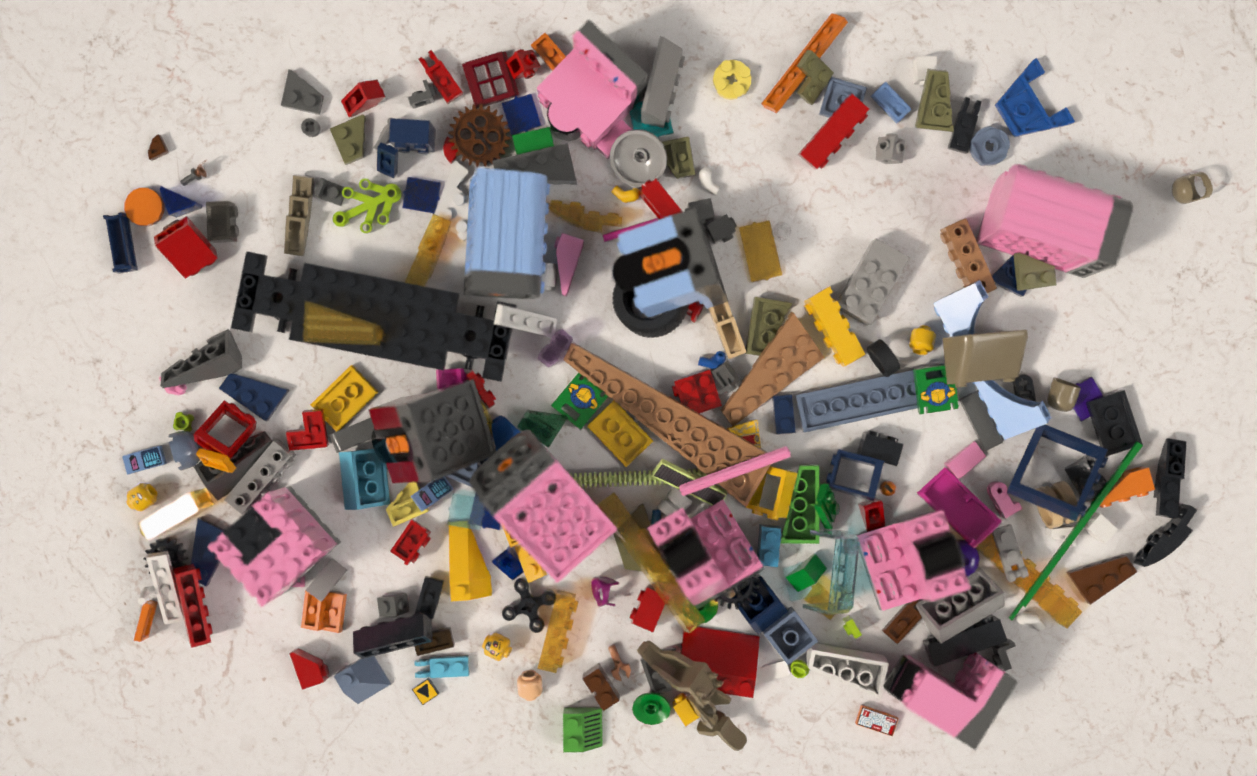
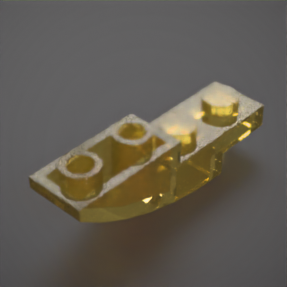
[546,200,623,233]
[404,214,451,287]

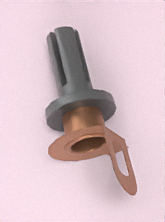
[180,159,207,186]

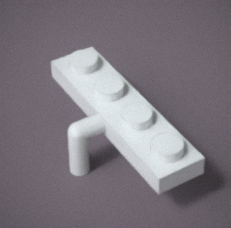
[138,551,184,624]

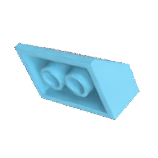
[339,447,390,510]

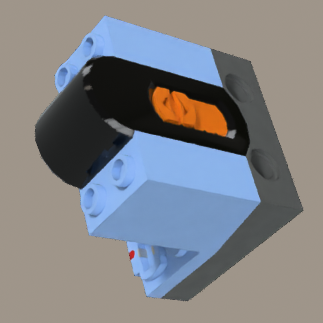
[612,208,728,318]

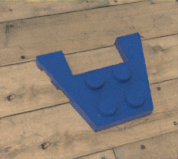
[995,58,1075,138]

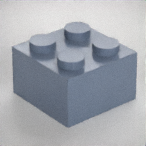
[762,606,818,665]

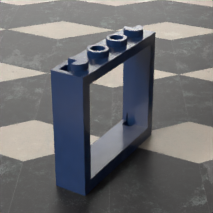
[1007,424,1108,522]

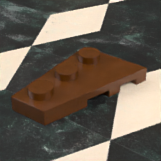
[1066,555,1137,605]

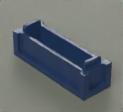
[103,212,138,274]

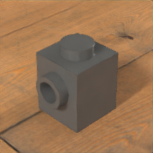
[685,198,715,225]
[705,214,737,244]

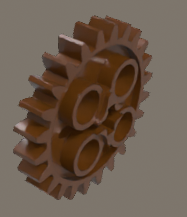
[448,104,511,167]

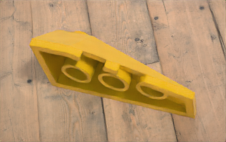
[449,520,492,602]

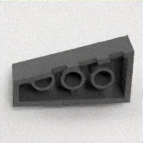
[492,143,577,185]

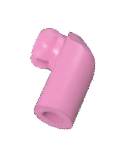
[159,376,187,396]

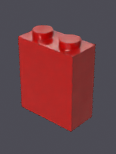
[154,216,218,279]

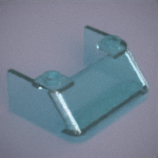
[803,530,860,615]

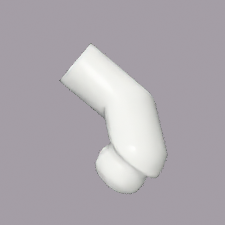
[699,167,720,195]

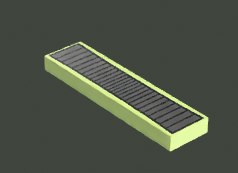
[652,459,727,506]

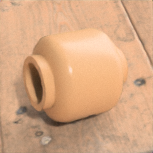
[517,670,543,701]

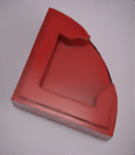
[443,136,458,164]

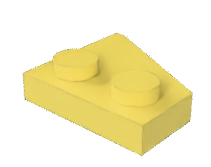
[386,482,429,527]

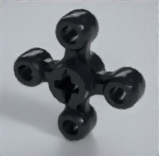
[502,577,557,633]

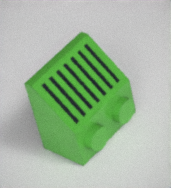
[563,707,602,753]

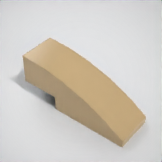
[708,302,746,359]

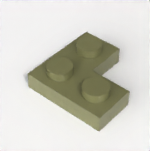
[797,50,834,105]

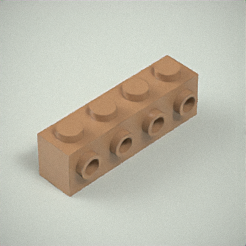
[940,218,997,293]

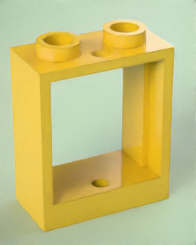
[745,466,798,520]

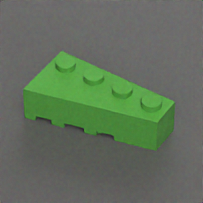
[780,464,820,544]

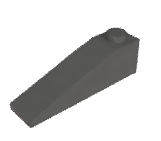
[194,431,273,501]

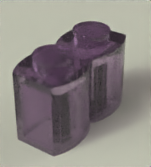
[538,329,574,368]

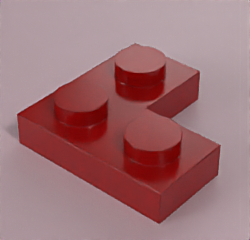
[466,371,496,409]
[286,409,329,451]

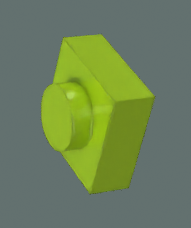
[843,615,862,639]

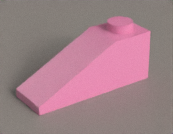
[554,233,585,297]

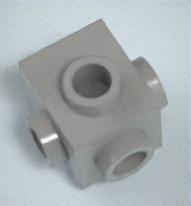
[876,133,905,164]

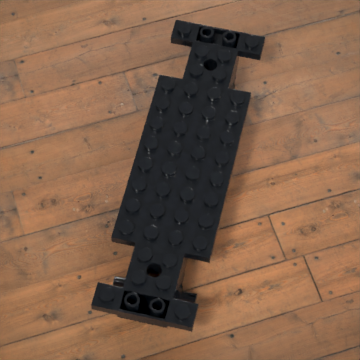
[231,251,517,382]

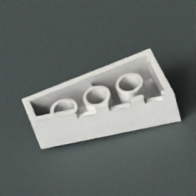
[805,643,889,700]

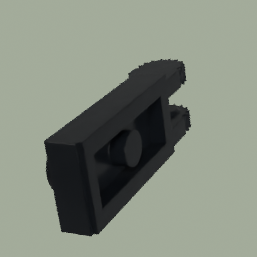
[948,97,981,154]
[415,576,444,620]

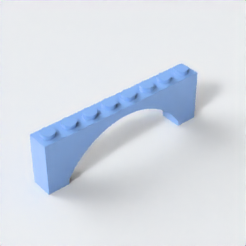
[933,280,1052,440]

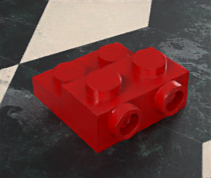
[671,370,722,414]

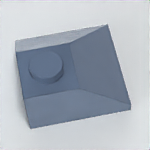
[334,656,391,704]

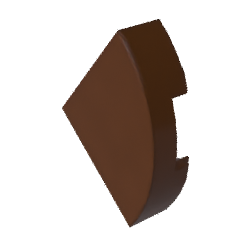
[148,134,169,161]

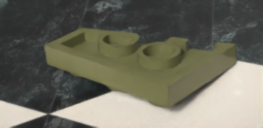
[915,68,954,132]

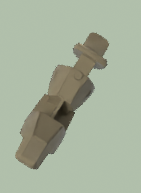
[637,640,747,751]

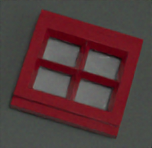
[462,51,519,109]

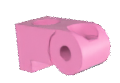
[987,481,1022,518]

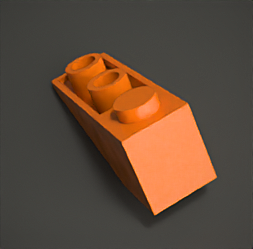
[1091,466,1155,508]

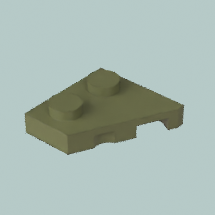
[330,114,366,165]
[662,136,696,179]
[1014,253,1057,290]

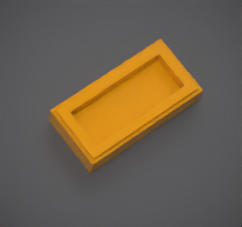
[196,448,236,473]

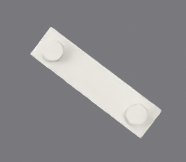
[494,304,557,338]

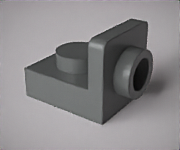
[408,79,436,109]
[314,178,347,206]

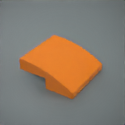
[301,590,347,633]

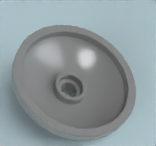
[610,129,667,187]

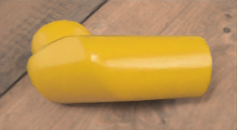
[611,185,641,203]

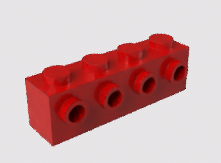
[798,94,869,170]
[173,564,213,648]

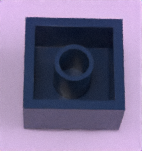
[389,118,436,154]

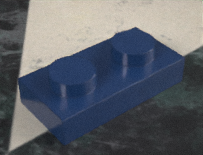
[377,142,398,178]
[772,395,796,434]

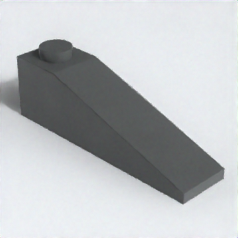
[160,329,242,388]

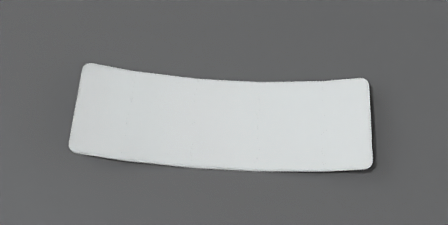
[755,661,791,686]

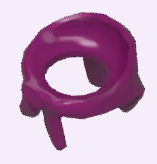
[591,577,619,607]

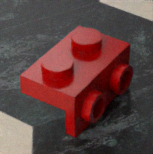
[390,519,431,565]

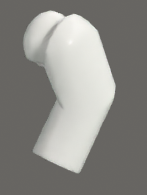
[1017,612,1046,632]

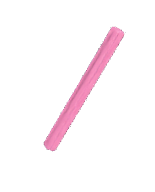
[679,446,791,496]

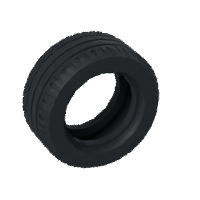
[612,266,689,338]

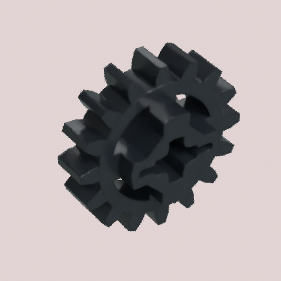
[143,537,188,574]

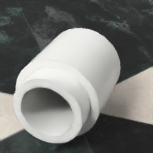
[542,263,557,291]

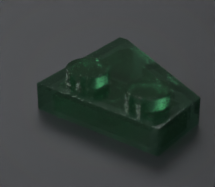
[517,410,568,448]

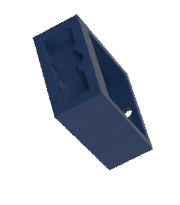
[826,449,884,501]

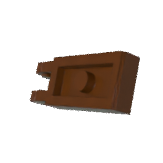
[882,599,922,644]

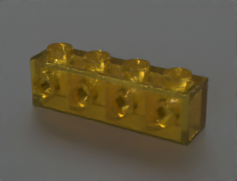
[537,590,579,673]

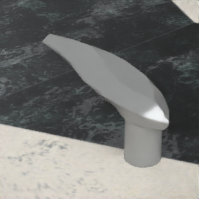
[373,118,394,149]

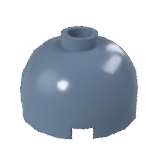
[169,431,204,471]

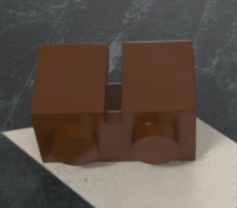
[582,663,620,711]

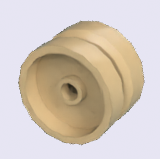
[1036,481,1080,529]

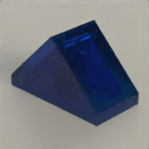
[159,186,203,218]
[492,545,524,581]

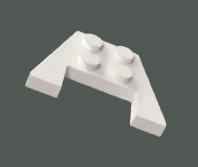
[434,161,470,241]

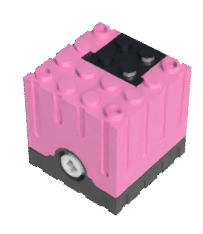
[208,486,341,607]

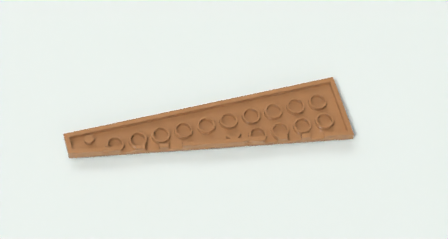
[563,342,771,507]

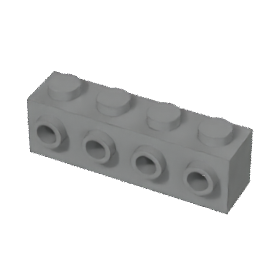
[224,440,297,515]

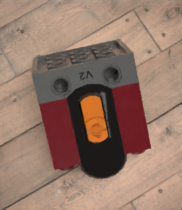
[368,379,496,483]

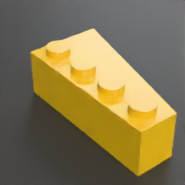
[804,286,866,367]

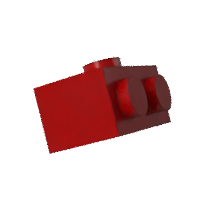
[629,587,668,632]

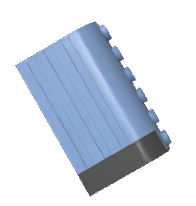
[463,167,550,299]

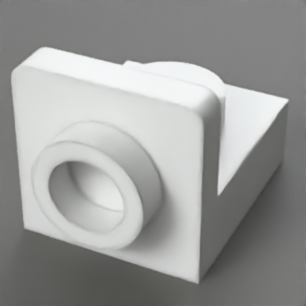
[1045,525,1078,546]

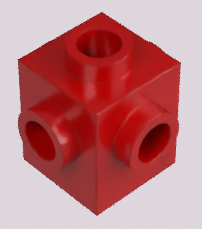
[506,49,541,79]

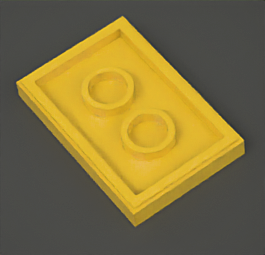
[310,365,379,432]
[587,400,653,467]

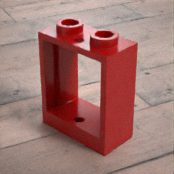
[640,179,683,220]
[194,400,257,459]

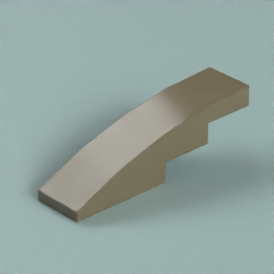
[284,175,314,256]

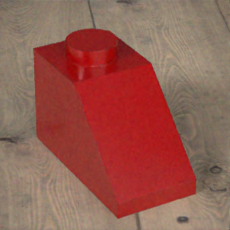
[341,79,386,118]
[289,648,329,690]

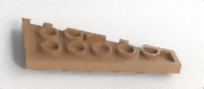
[721,311,825,426]

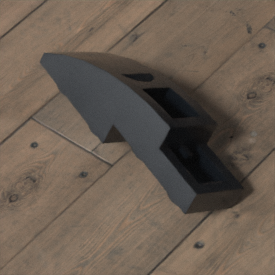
[1153,438,1187,519]
[1133,504,1197,567]

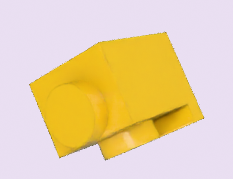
[672,693,699,726]

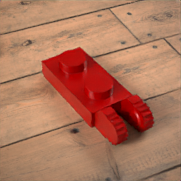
[418,50,463,104]

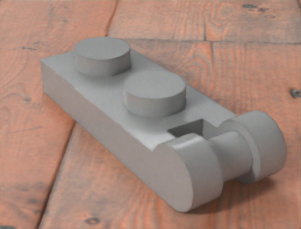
[992,524,1029,582]

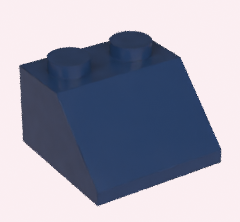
[731,575,788,635]

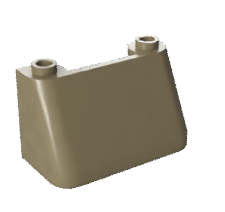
[943,330,1028,388]

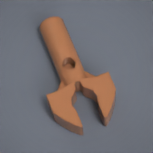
[608,645,631,681]

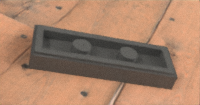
[959,391,1003,451]

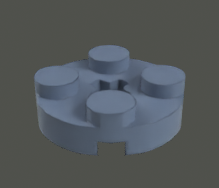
[970,126,1010,166]

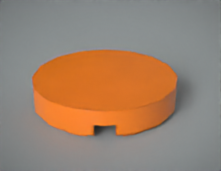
[124,188,165,226]

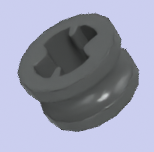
[301,118,321,137]

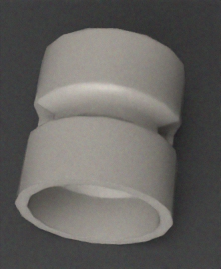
[657,487,693,516]

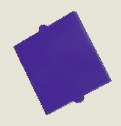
[1073,377,1103,421]

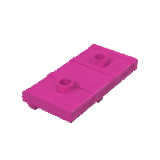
[917,467,1002,549]

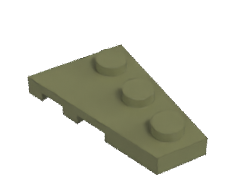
[745,297,792,356]

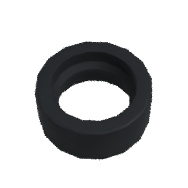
[867,339,900,377]

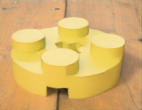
[713,60,751,100]

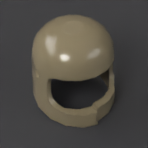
[1172,172,1213,204]
[1047,377,1081,412]

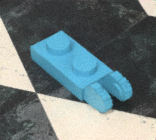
[414,656,469,678]

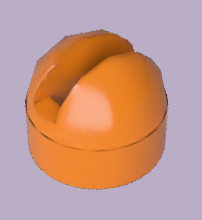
[880,481,896,496]

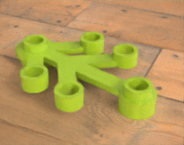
[332,178,402,234]

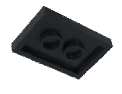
[1086,390,1143,457]

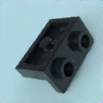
[1065,455,1107,502]

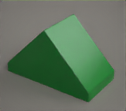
[786,553,827,592]

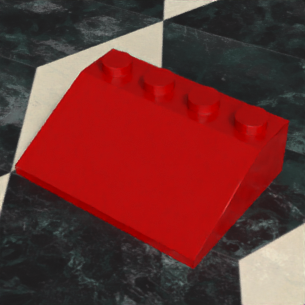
[680,624,760,698]

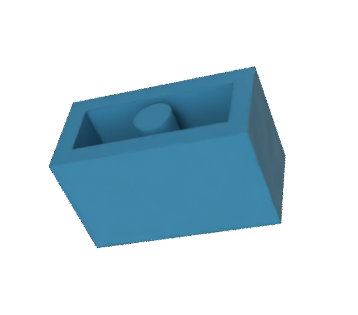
[757,524,781,567]

